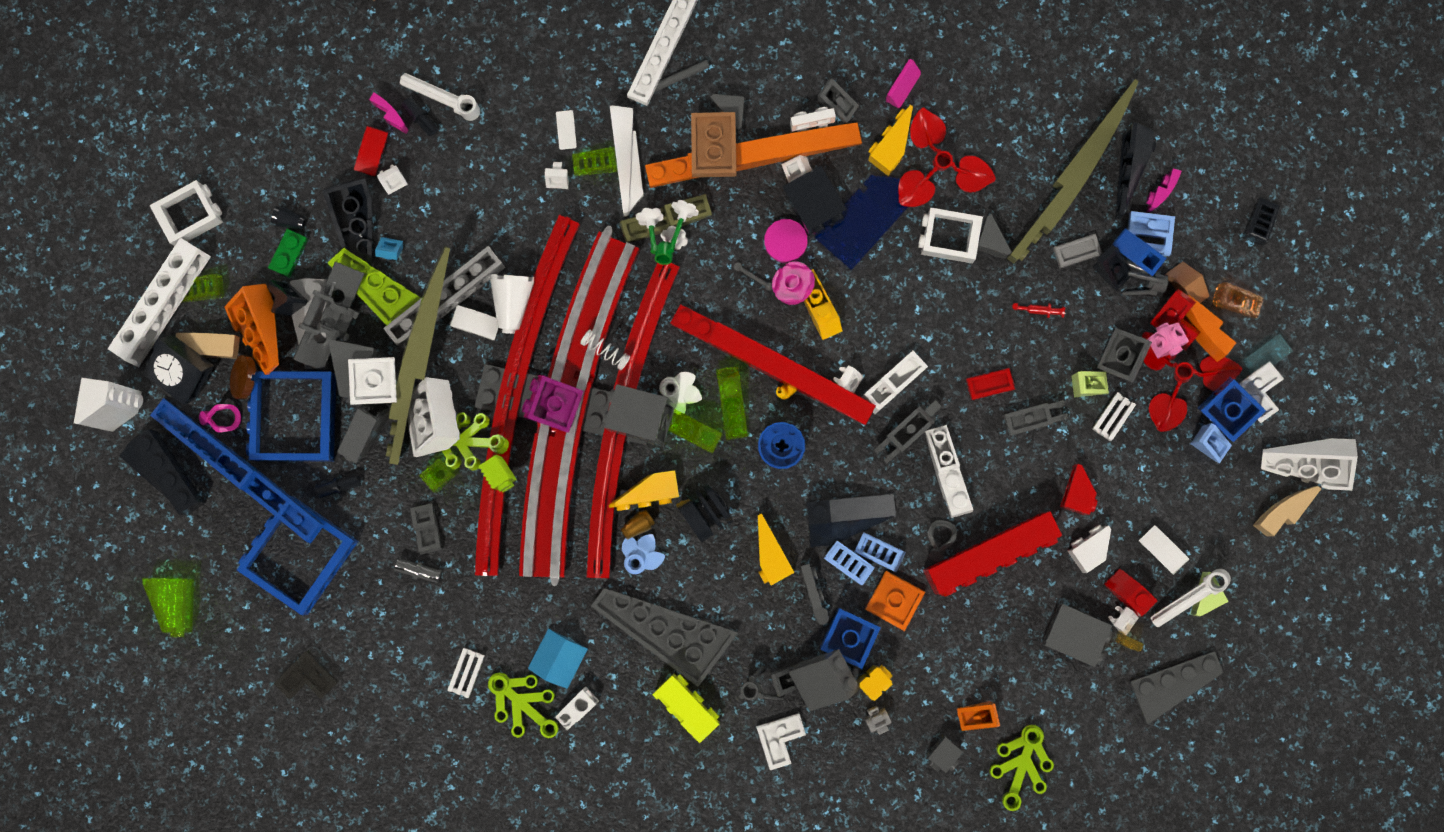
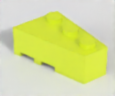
[652,673,720,743]

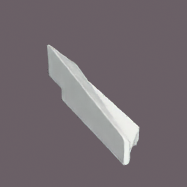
[610,105,644,217]

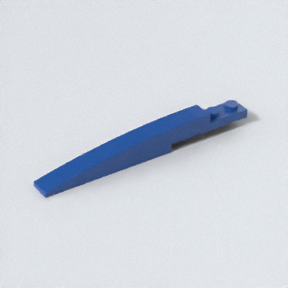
[150,398,324,544]

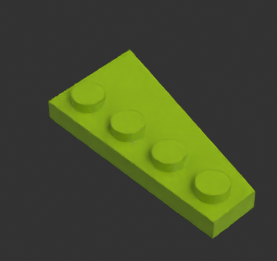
[327,248,421,326]

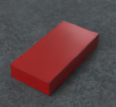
[966,368,1015,400]

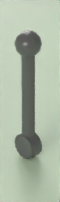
[734,262,772,291]

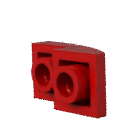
[354,126,389,176]

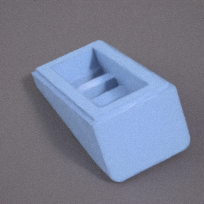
[854,532,906,572]
[824,540,875,585]

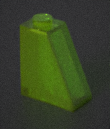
[142,578,194,637]

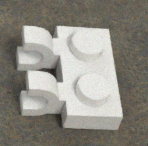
[790,107,836,132]

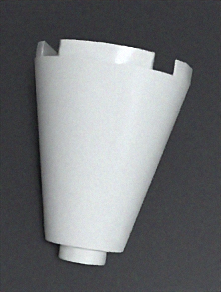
[490,274,534,334]

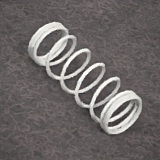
[580,329,630,370]

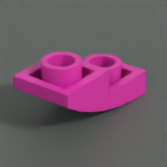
[1146,168,1181,213]

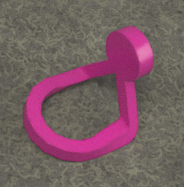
[199,404,241,432]

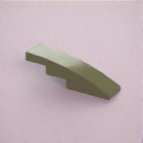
[620,194,712,243]

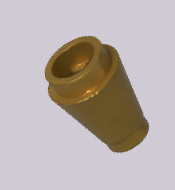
[620,509,655,540]

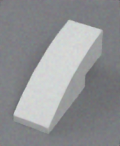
[861,351,928,414]

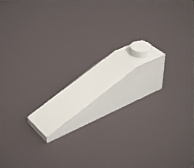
[1261,438,1358,491]

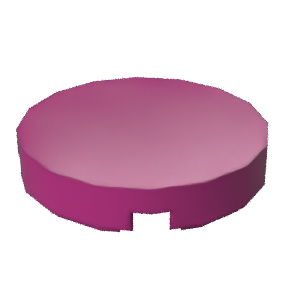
[764,219,807,263]
[772,261,815,305]

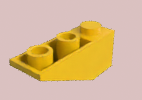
[868,105,913,176]
[804,269,842,340]
[609,471,679,511]

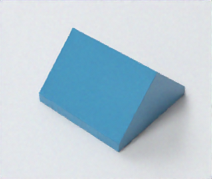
[528,628,588,689]

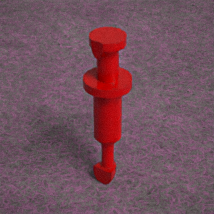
[1012,303,1065,318]

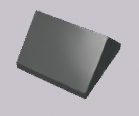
[1097,328,1152,383]

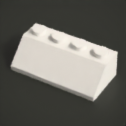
[74,378,143,432]

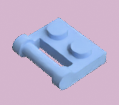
[1128,211,1175,256]

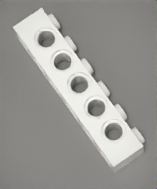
[108,238,211,367]

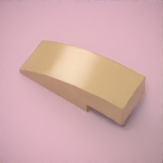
[176,333,240,359]
[1253,486,1321,536]

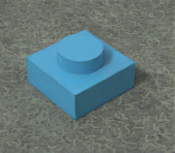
[375,237,403,260]

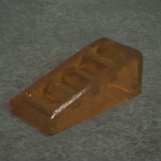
[1212,282,1264,319]

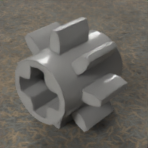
[864,706,892,735]

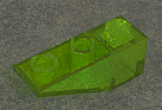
[716,366,748,440]
[669,409,724,453]

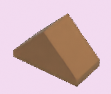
[1165,261,1209,303]

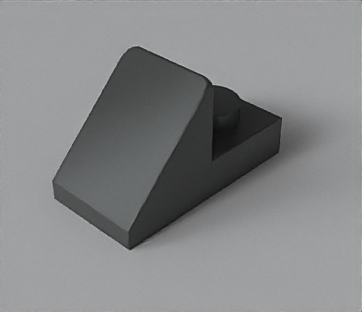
[818,78,859,123]

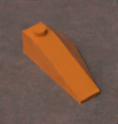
[225,284,279,375]

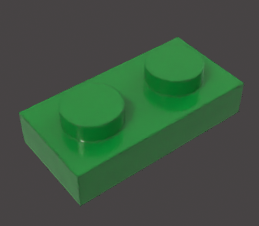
[268,229,309,278]

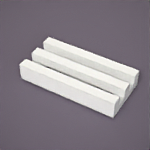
[1092,392,1136,441]
[447,648,485,698]

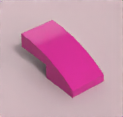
[369,92,409,134]

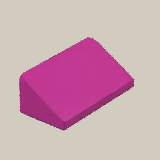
[886,59,921,108]

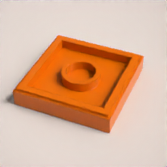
[865,570,925,631]

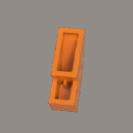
[1183,294,1236,362]

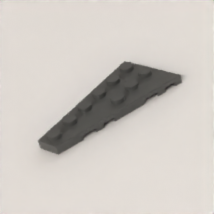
[591,588,738,687]

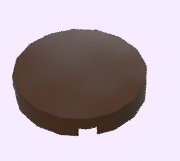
[230,355,256,399]

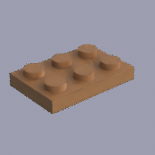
[691,112,736,177]

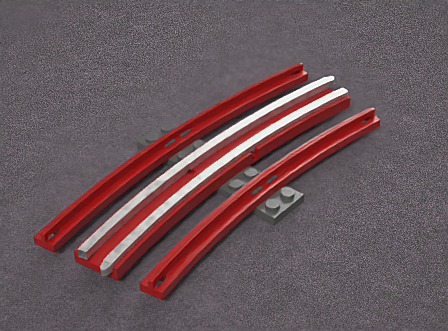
[475,215,680,586]

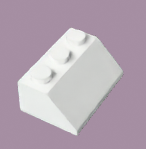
[407,377,460,457]

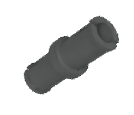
[394,558,442,584]

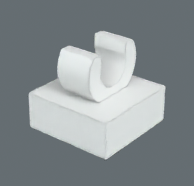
[545,162,569,189]
[377,165,408,195]
[833,365,863,393]
[1108,606,1139,636]

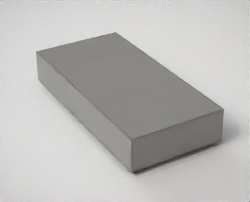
[1053,234,1102,269]

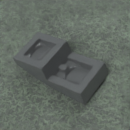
[410,503,442,555]

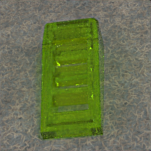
[572,147,618,176]
[181,273,224,303]

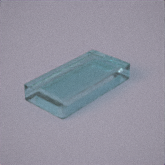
[1242,334,1293,373]

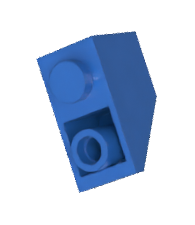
[1112,228,1167,276]

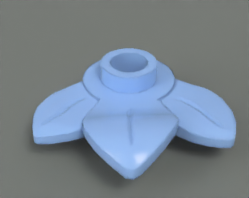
[622,534,665,574]

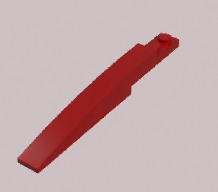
[670,304,876,426]

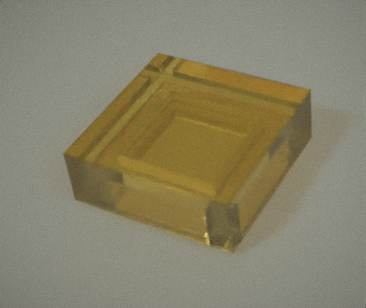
[1115,634,1144,652]

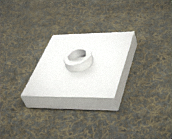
[348,357,397,405]

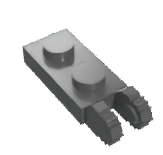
[1003,400,1068,436]
[800,563,829,625]

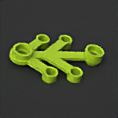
[442,412,509,471]
[488,672,559,738]
[989,725,1054,811]

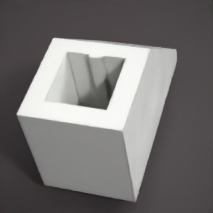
[1068,525,1111,573]

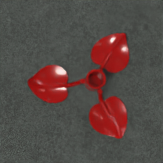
[898,108,996,207]
[1142,332,1242,432]

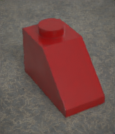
[1060,464,1098,515]
[1104,569,1158,617]

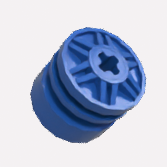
[758,422,805,469]

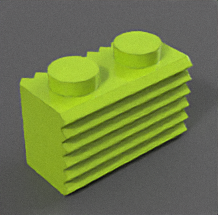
[478,455,517,493]

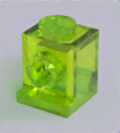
[419,458,456,493]

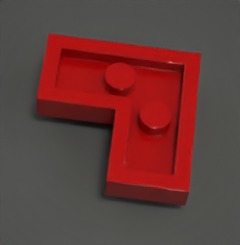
[1150,289,1201,350]

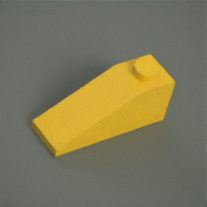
[757,514,795,585]

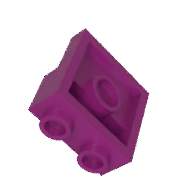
[522,375,584,433]

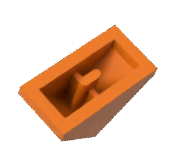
[957,701,1000,731]

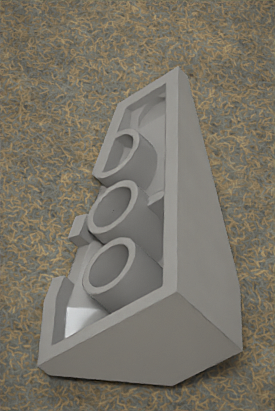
[290,278,334,370]

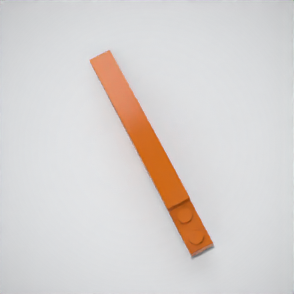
[645,123,862,188]

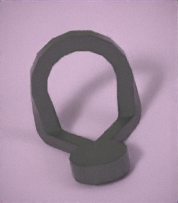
[928,520,957,562]

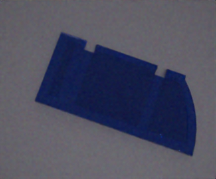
[814,174,908,270]

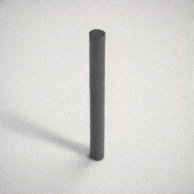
[629,60,710,103]

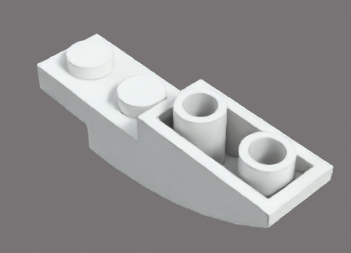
[925,425,973,518]

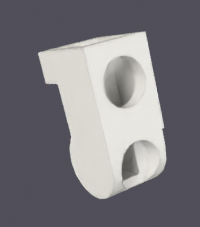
[555,687,599,730]

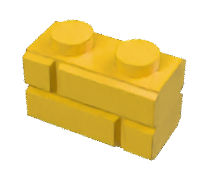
[856,665,893,701]

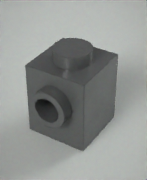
[926,735,963,773]

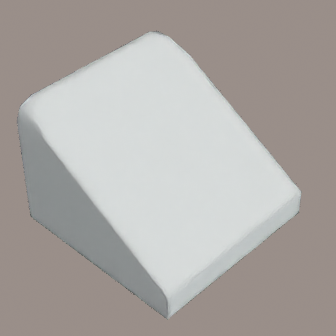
[781,155,812,183]

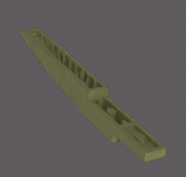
[1007,79,1139,264]
[385,246,450,465]

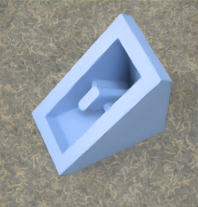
[1190,423,1232,463]

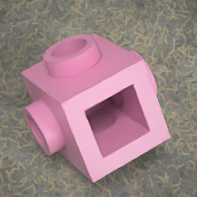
[1147,322,1189,358]

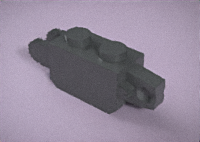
[874,400,942,464]

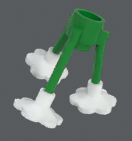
[636,200,699,265]

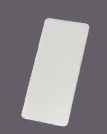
[556,110,577,150]

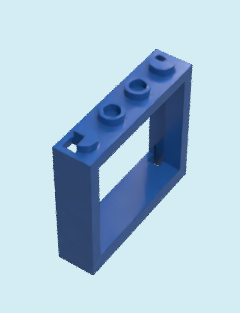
[246,371,336,462]
[237,496,359,616]

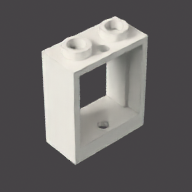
[150,180,223,246]
[918,208,983,264]

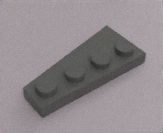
[1130,651,1223,725]

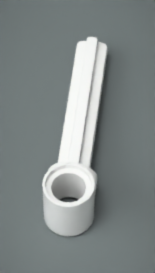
[400,73,480,121]
[1151,569,1231,627]

